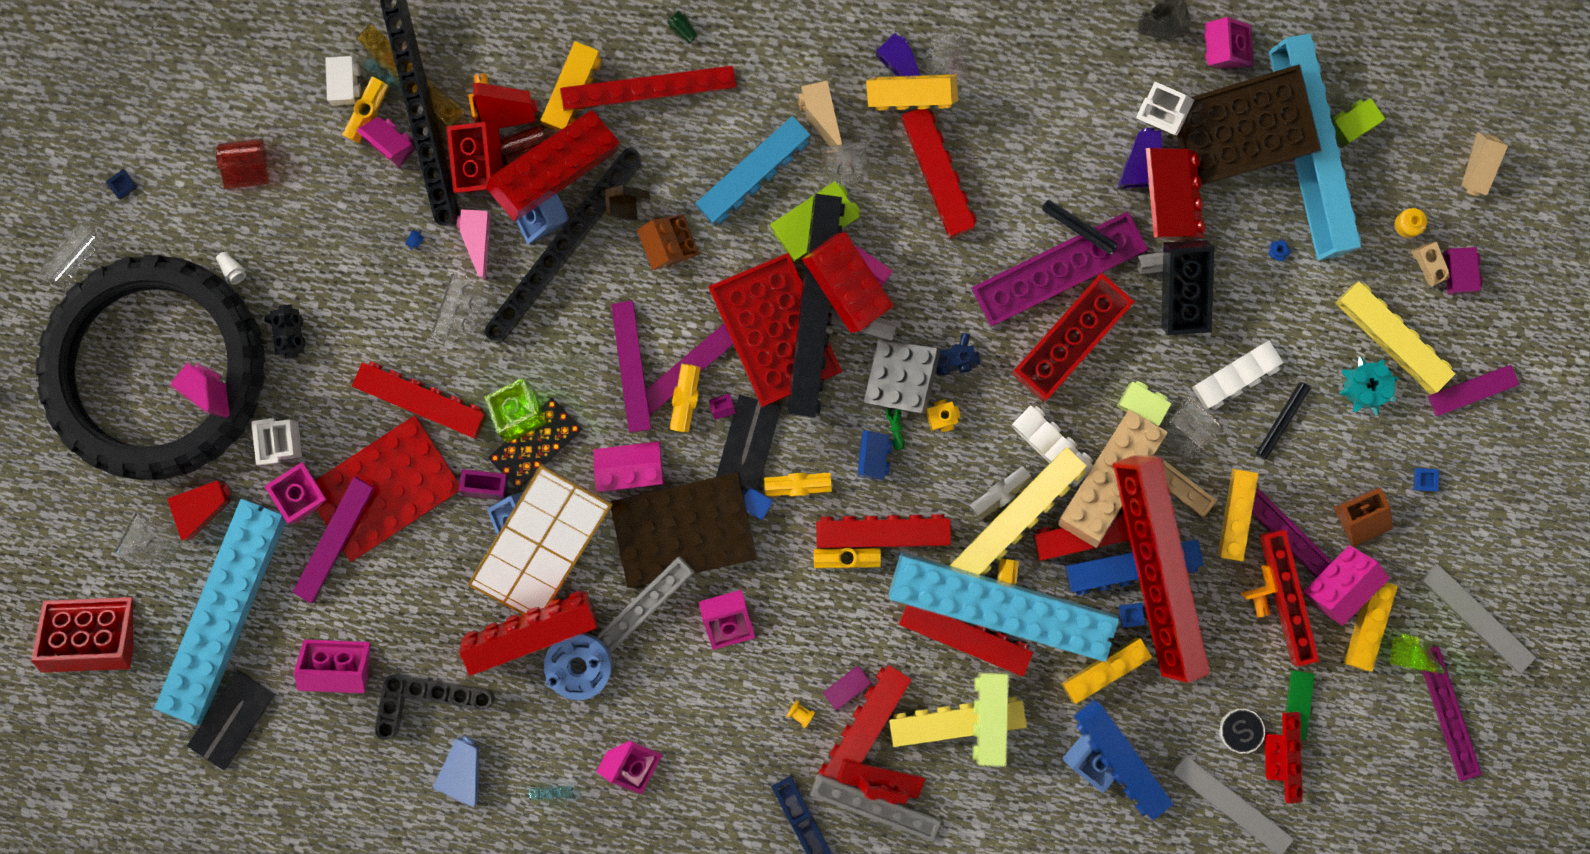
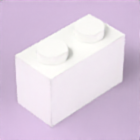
[326,56,361,106]

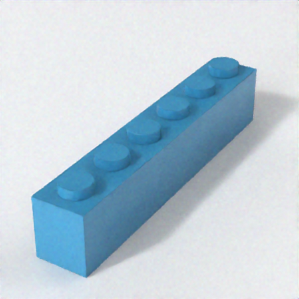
[695,116,810,226]

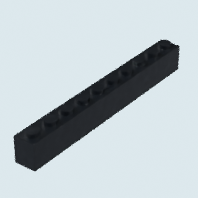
[787,194,845,418]

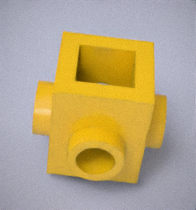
[926,399,961,433]

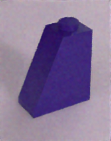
[1117,128,1162,189]

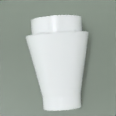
[216,252,246,285]

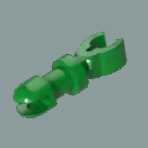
[886,408,905,450]

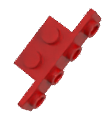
[1265,712,1303,804]
[837,760,925,805]

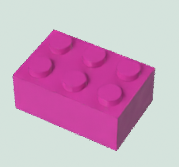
[1303,545,1390,626]

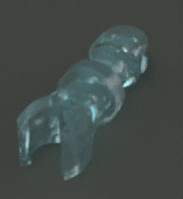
[363,58,401,91]
[529,786,574,801]

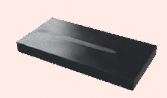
[716,394,782,491]
[187,670,275,771]

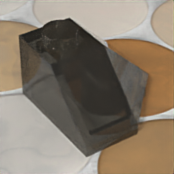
[1138,0,1191,41]

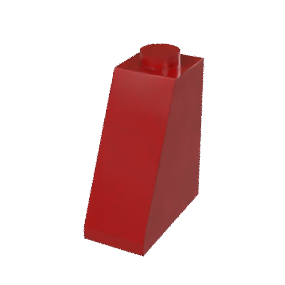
[473,82,539,129]
[167,480,232,541]

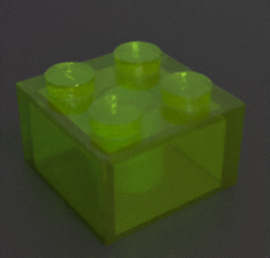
[484,378,547,443]

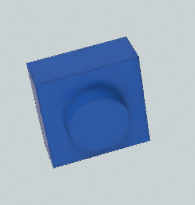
[1413,468,1439,492]
[1118,603,1145,628]

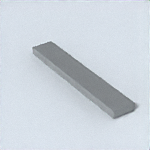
[585,556,695,654]
[1421,564,1536,674]
[1172,755,1294,854]
[810,774,942,842]

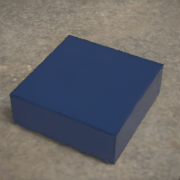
[106,169,138,200]

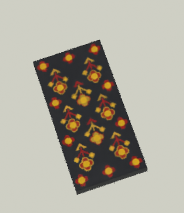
[488,397,583,490]

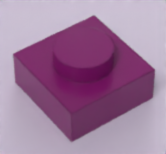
[709,394,735,420]

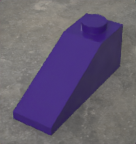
[876,33,920,76]

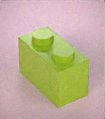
[1332,98,1385,147]

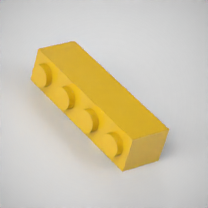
[541,41,602,131]
[866,74,958,110]
[1218,468,1259,561]
[1343,582,1398,672]
[1061,637,1152,704]

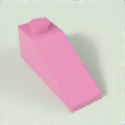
[457,209,491,280]

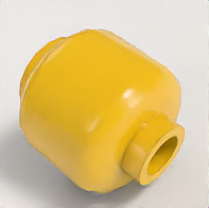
[1394,208,1427,238]

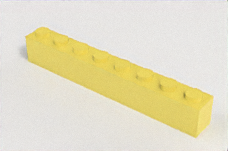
[949,447,1086,576]

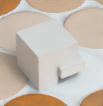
[1136,82,1194,136]
[251,418,302,466]

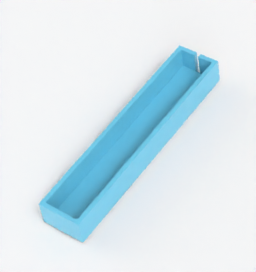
[1269,34,1361,261]
[154,499,286,725]
[888,552,1119,662]

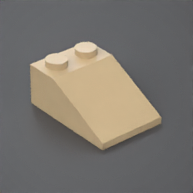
[798,81,842,155]

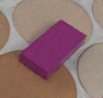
[823,665,871,711]

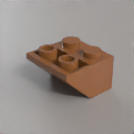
[637,214,700,270]
[1333,487,1393,547]

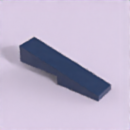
[771,776,832,854]

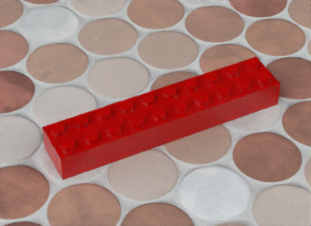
[1112,455,1210,683]

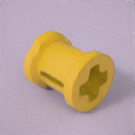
[786,700,815,728]

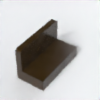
[605,185,650,220]

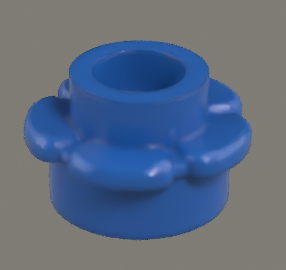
[405,229,423,250]
[1269,240,1290,261]

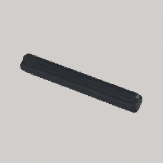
[1042,200,1117,255]
[1256,382,1311,460]

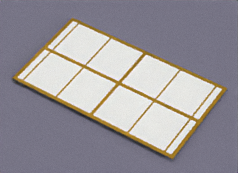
[467,464,612,615]

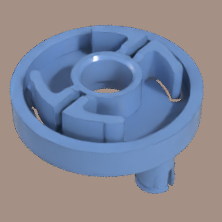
[544,633,612,700]

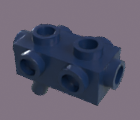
[935,333,980,376]

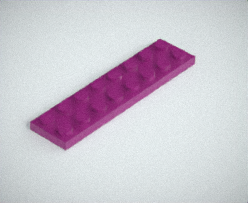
[971,211,1148,328]

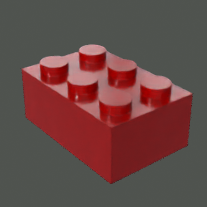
[447,122,503,193]

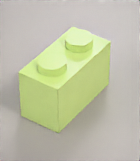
[1116,381,1172,427]

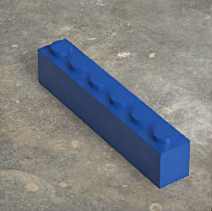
[1065,540,1204,596]
[1073,699,1174,821]

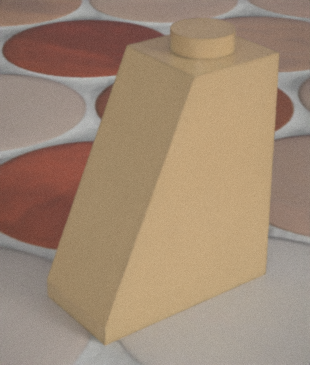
[1462,131,1508,197]

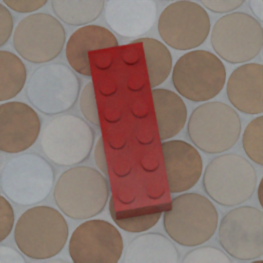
[486,110,620,222]
[1011,272,1135,403]
[459,591,597,676]

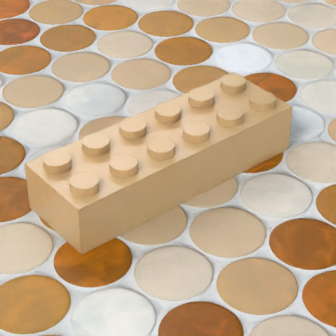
[1058,410,1168,548]

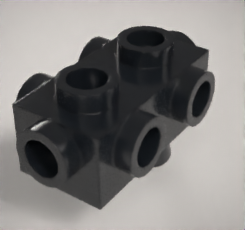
[264,304,306,359]

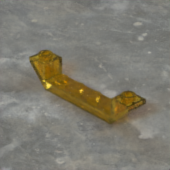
[356,23,465,126]

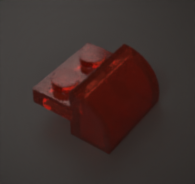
[500,125,546,165]
[216,138,269,189]

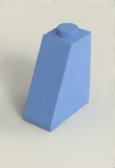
[433,735,480,807]

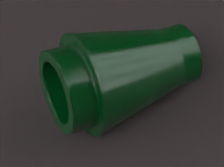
[667,11,698,44]

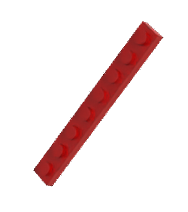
[560,65,736,111]

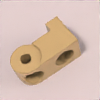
[1411,241,1450,287]

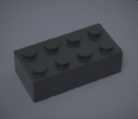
[1161,240,1215,335]

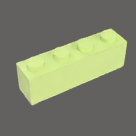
[973,672,1008,766]

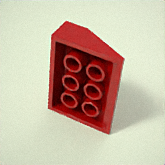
[1146,148,1206,242]
[31,597,133,673]

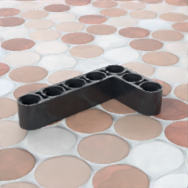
[375,674,495,740]

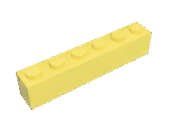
[1335,281,1455,395]
[889,696,1027,747]

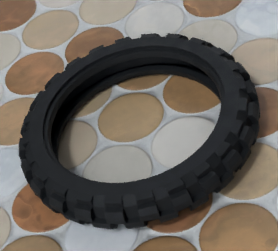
[35,255,265,480]

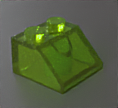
[1390,634,1445,674]

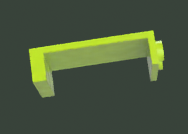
[770,181,861,264]

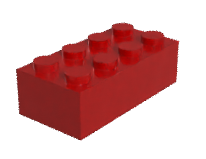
[802,231,894,333]

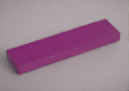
[1428,365,1519,416]

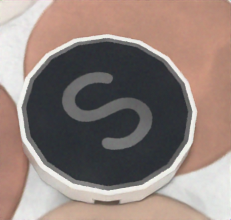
[1219,709,1265,753]

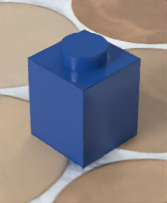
[743,488,773,520]

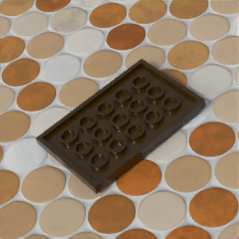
[1177,64,1322,185]
[609,472,758,588]

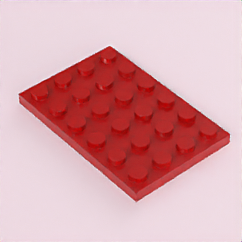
[708,252,842,408]
[315,415,460,562]

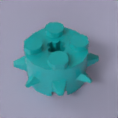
[1339,356,1398,415]

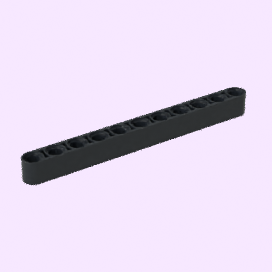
[380,0,460,227]
[485,148,641,343]

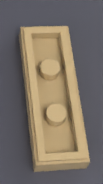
[1162,460,1217,518]

